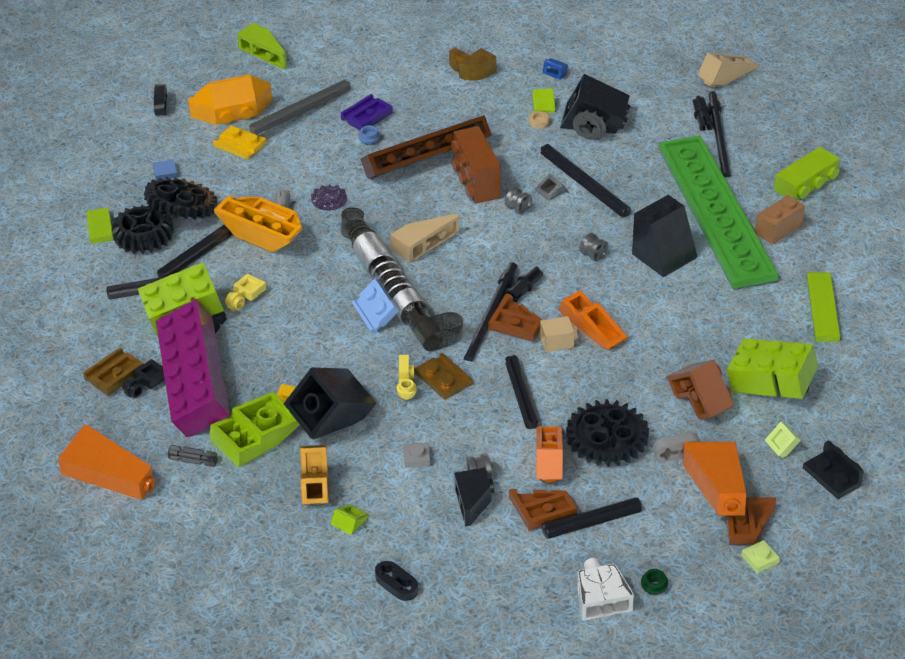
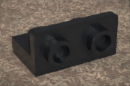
[803,440,864,499]

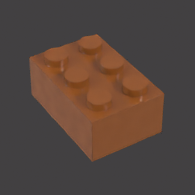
[451,126,501,204]

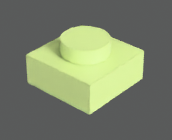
[765,422,801,458]
[741,540,780,573]

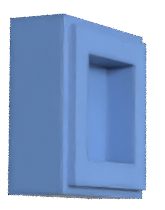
[152,159,178,181]

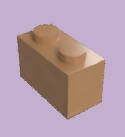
[755,195,805,245]

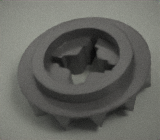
[573,110,607,140]

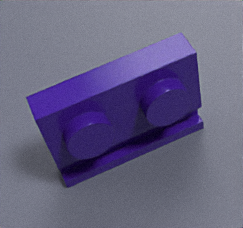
[341,94,393,130]

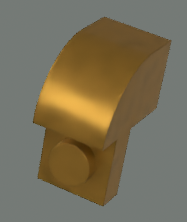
[449,47,496,81]
[300,445,329,504]

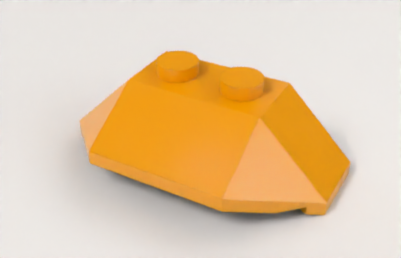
[188,74,272,125]
[214,196,302,252]

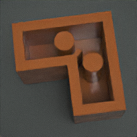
[666,360,734,419]

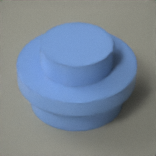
[359,125,380,144]

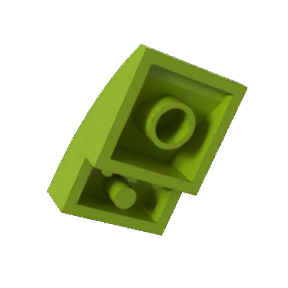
[210,392,300,467]

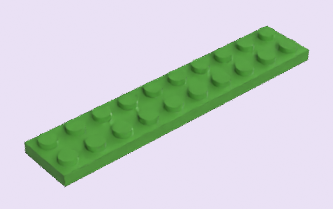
[659,135,778,289]

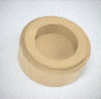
[528,111,550,129]

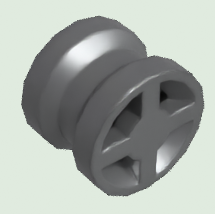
[505,187,532,214]
[579,233,608,261]
[466,453,492,478]

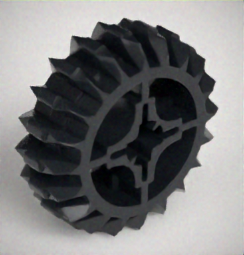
[111,204,174,255]

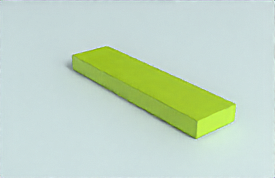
[806,272,840,342]

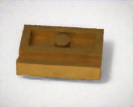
[83,347,144,396]
[414,353,473,400]

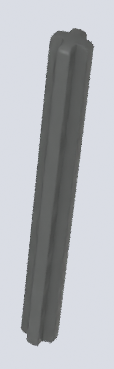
[249,80,351,135]

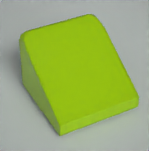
[532,88,555,113]
[330,504,370,535]

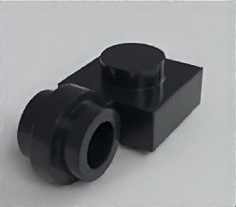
[122,359,165,398]

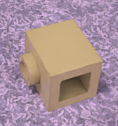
[540,316,578,352]

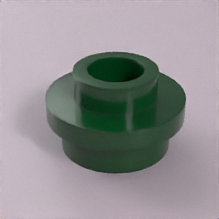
[641,569,668,595]

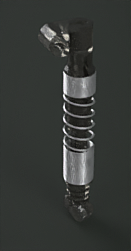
[341,207,463,351]

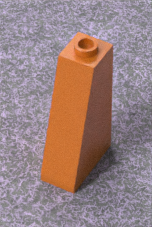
[58,424,155,500]
[683,441,746,516]

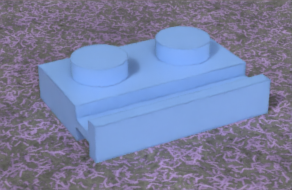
[352,278,400,333]

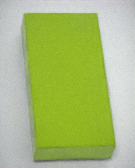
[86,207,113,244]

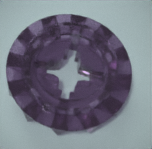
[311,184,347,210]

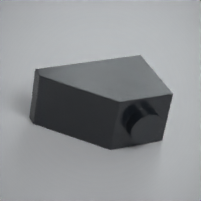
[454,468,495,527]

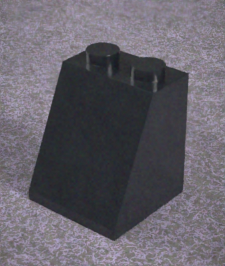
[560,74,630,134]
[632,194,697,278]
[283,367,376,439]

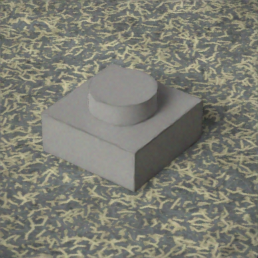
[403,443,430,468]

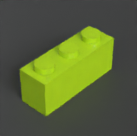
[773,147,840,200]

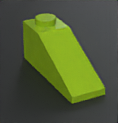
[237,23,287,70]

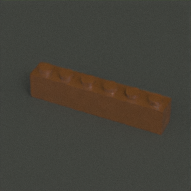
[360,115,492,179]

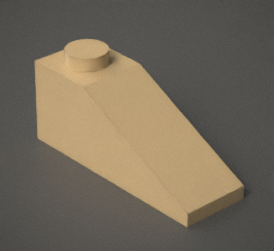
[698,52,759,87]
[390,214,459,263]

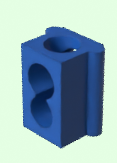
[543,58,568,80]

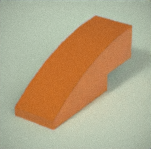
[559,290,628,350]

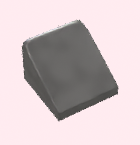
[534,173,569,201]

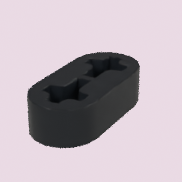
[154,84,167,116]
[375,561,418,601]

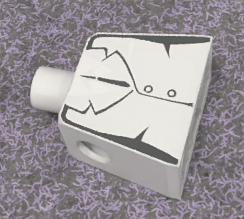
[577,558,634,621]

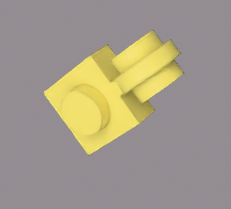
[225,273,266,310]
[397,354,417,400]

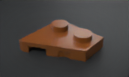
[489,293,542,341]
[509,489,577,530]
[726,497,776,545]

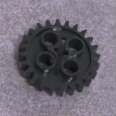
[144,177,218,220]
[566,399,649,467]

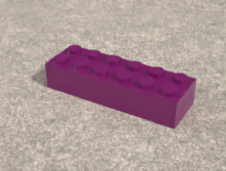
[156,299,230,437]

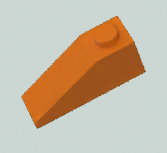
[536,426,563,483]

